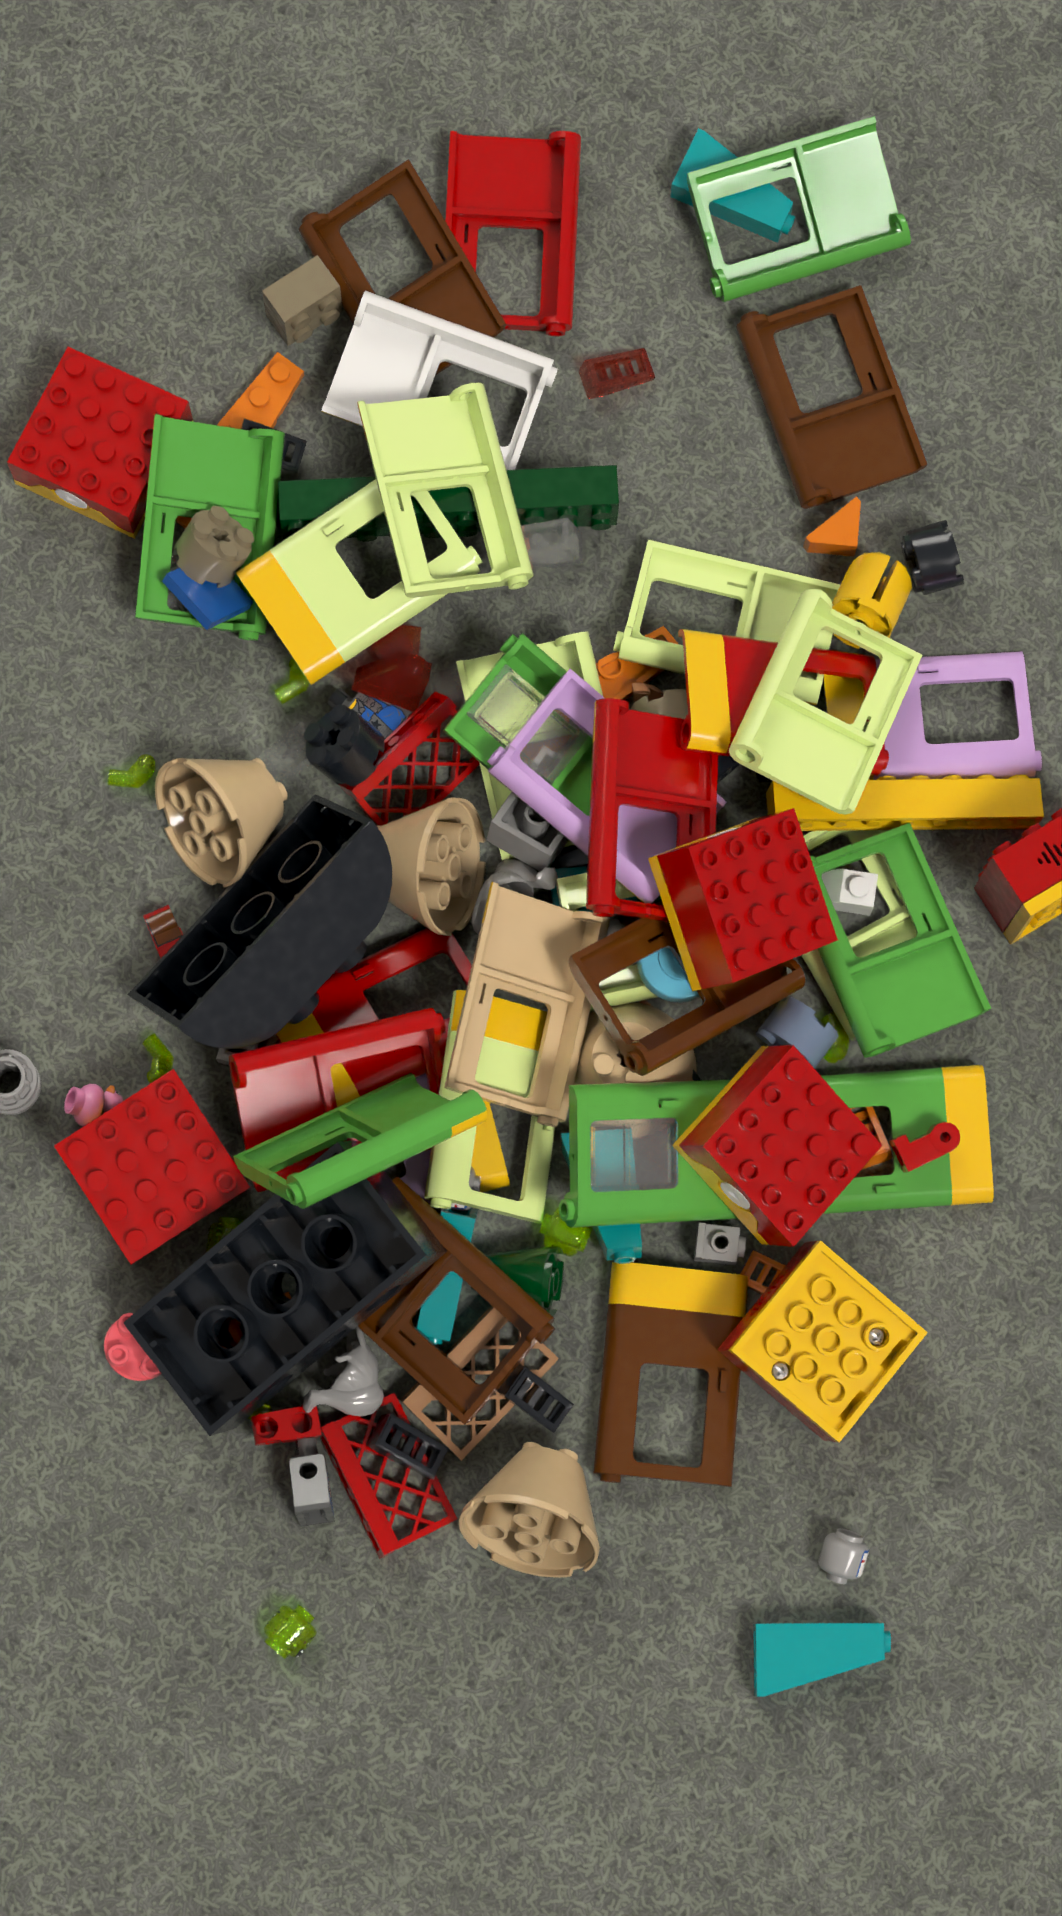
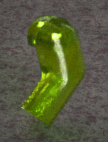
[108,754,156,788]

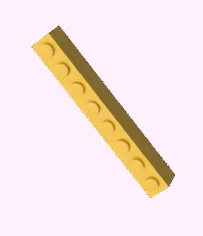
[766,774,1044,831]

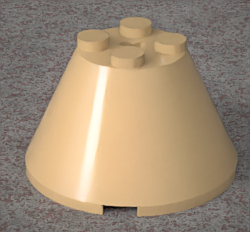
[155,758,288,887]
[376,797,486,936]
[574,1002,697,1139]
[459,1442,600,1577]

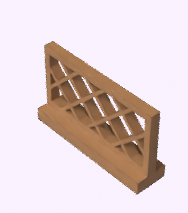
[399,1305,559,1461]

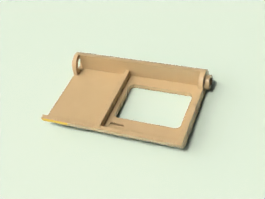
[444,882,610,1127]

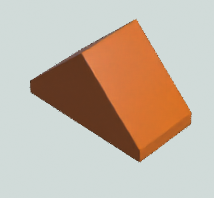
[803,496,861,557]

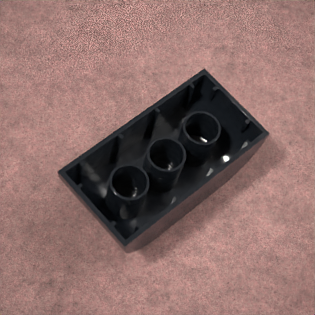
[127,794,392,1049]

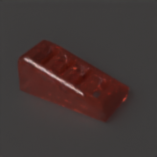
[579,348,655,399]

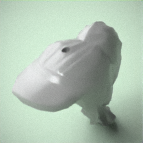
[472,858,558,935]
[302,1326,384,1416]

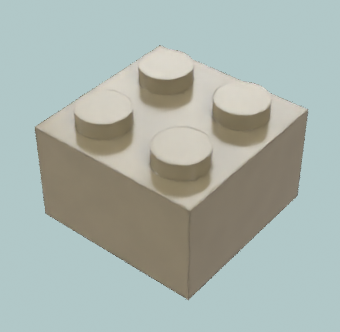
[262,255,343,346]

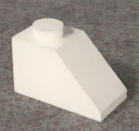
[822,869,878,916]

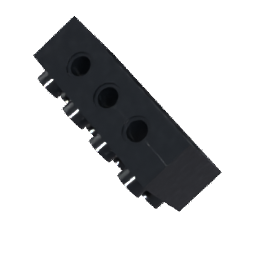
[124,1141,447,1436]

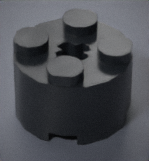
[900,520,964,595]
[304,704,385,787]

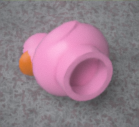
[64,1084,123,1127]

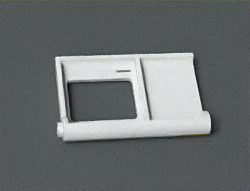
[321,290,558,470]

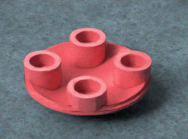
[104,1313,162,1381]

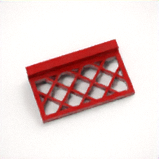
[339,691,480,826]
[319,1392,458,1559]

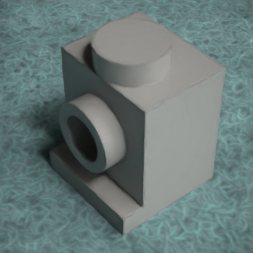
[694,1222,746,1265]

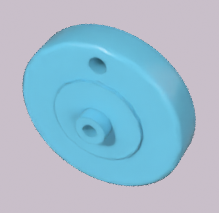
[637,934,700,1003]

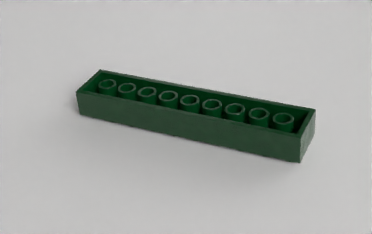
[278,465,619,542]

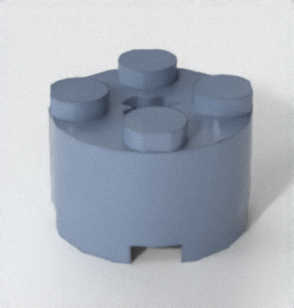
[756,996,839,1069]

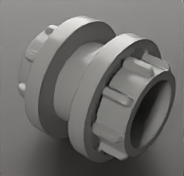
[0,1049,41,1115]

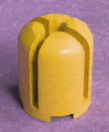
[832,552,912,649]

